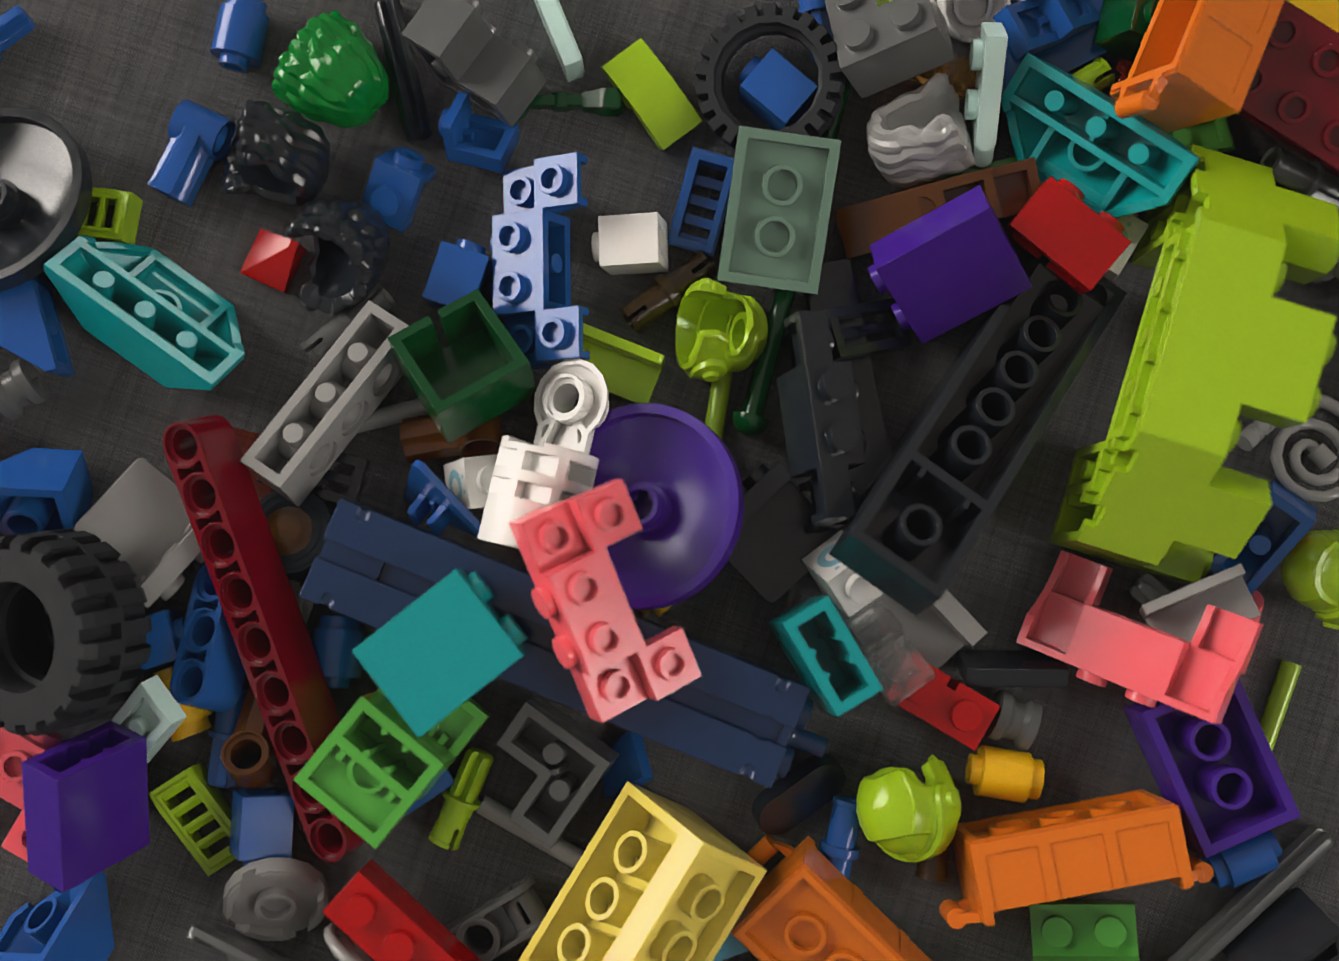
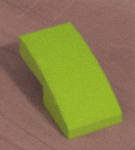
[600,38,703,150]

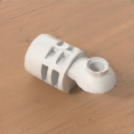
[477,359,609,549]

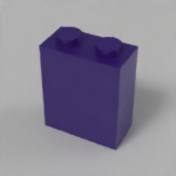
[868,185,1033,344]
[21,721,150,892]

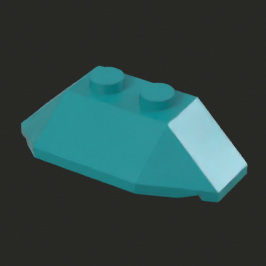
[1001,52,1201,219]
[44,235,245,390]

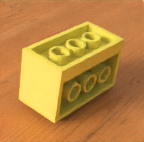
[518,781,767,961]

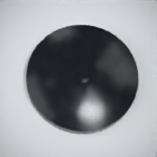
[0,107,93,292]

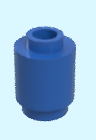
[210,0,270,73]
[312,615,365,688]
[1197,830,1282,889]

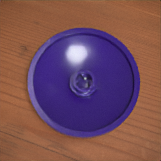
[589,403,744,610]

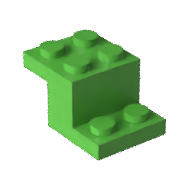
[293,687,491,849]
[1029,899,1140,961]

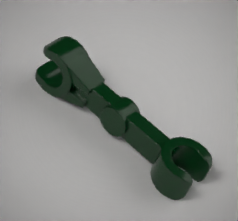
[518,88,623,120]

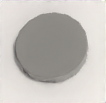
[223,857,329,941]

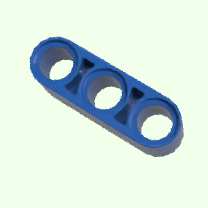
[170,562,246,713]

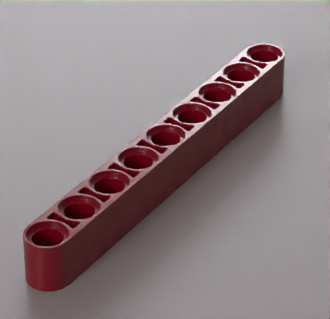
[162,414,366,862]

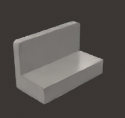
[1139,564,1261,642]
[871,589,988,669]

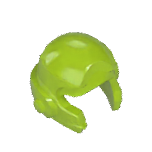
[675,278,768,382]
[1280,526,1339,630]
[856,754,961,862]

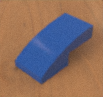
[993,0,1100,60]

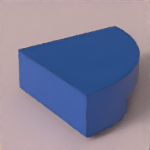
[603,731,654,799]

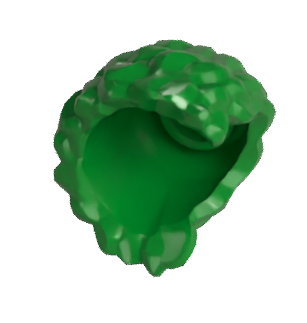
[271,10,389,128]

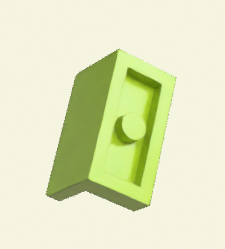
[583,323,665,404]

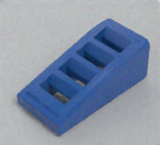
[668,147,734,257]

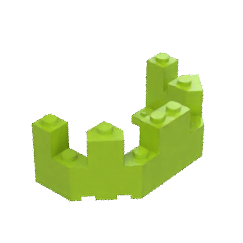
[1049,144,1339,584]

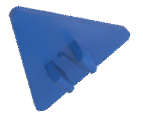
[403,460,486,542]

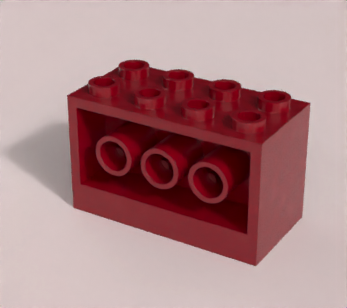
[1236,0,1339,178]

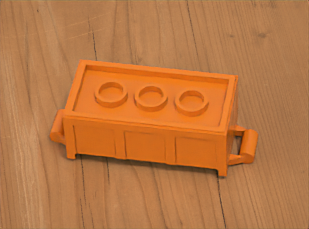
[1110,0,1285,133]
[939,789,1214,929]
[730,834,932,961]

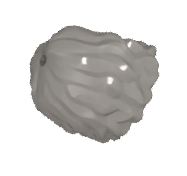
[866,73,975,189]

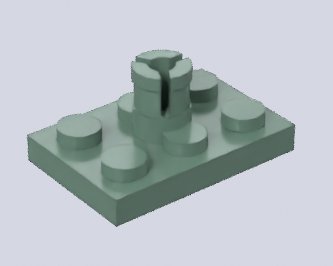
[717,126,842,294]

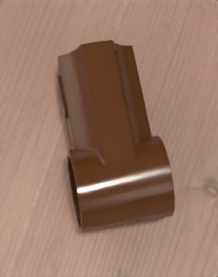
[399,414,502,464]
[221,684,277,790]

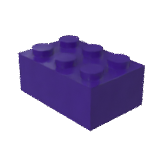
[1123,679,1301,858]

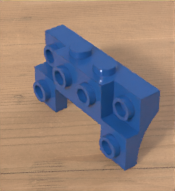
[490,152,590,370]

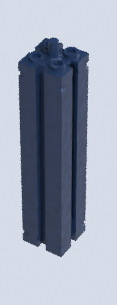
[299,498,829,788]

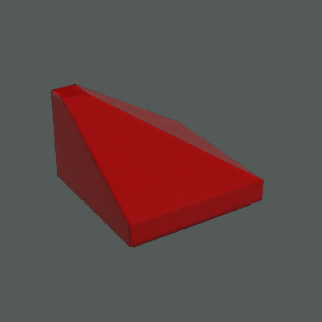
[240,228,306,294]

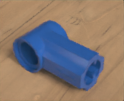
[148,99,236,207]

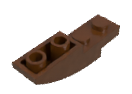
[834,157,1041,259]

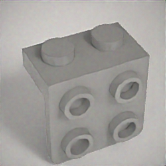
[74,458,204,608]

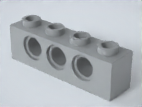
[240,300,409,507]

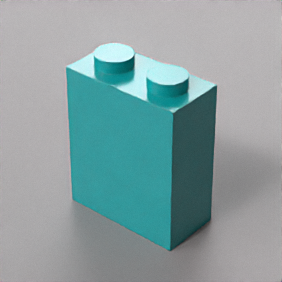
[352,569,528,738]
[767,596,883,717]

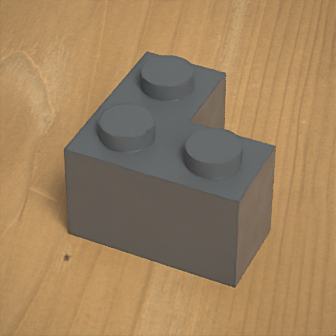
[401,0,547,128]
[825,0,956,99]
[497,695,620,849]

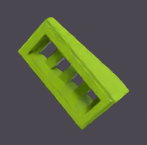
[76,187,143,245]
[148,762,236,876]

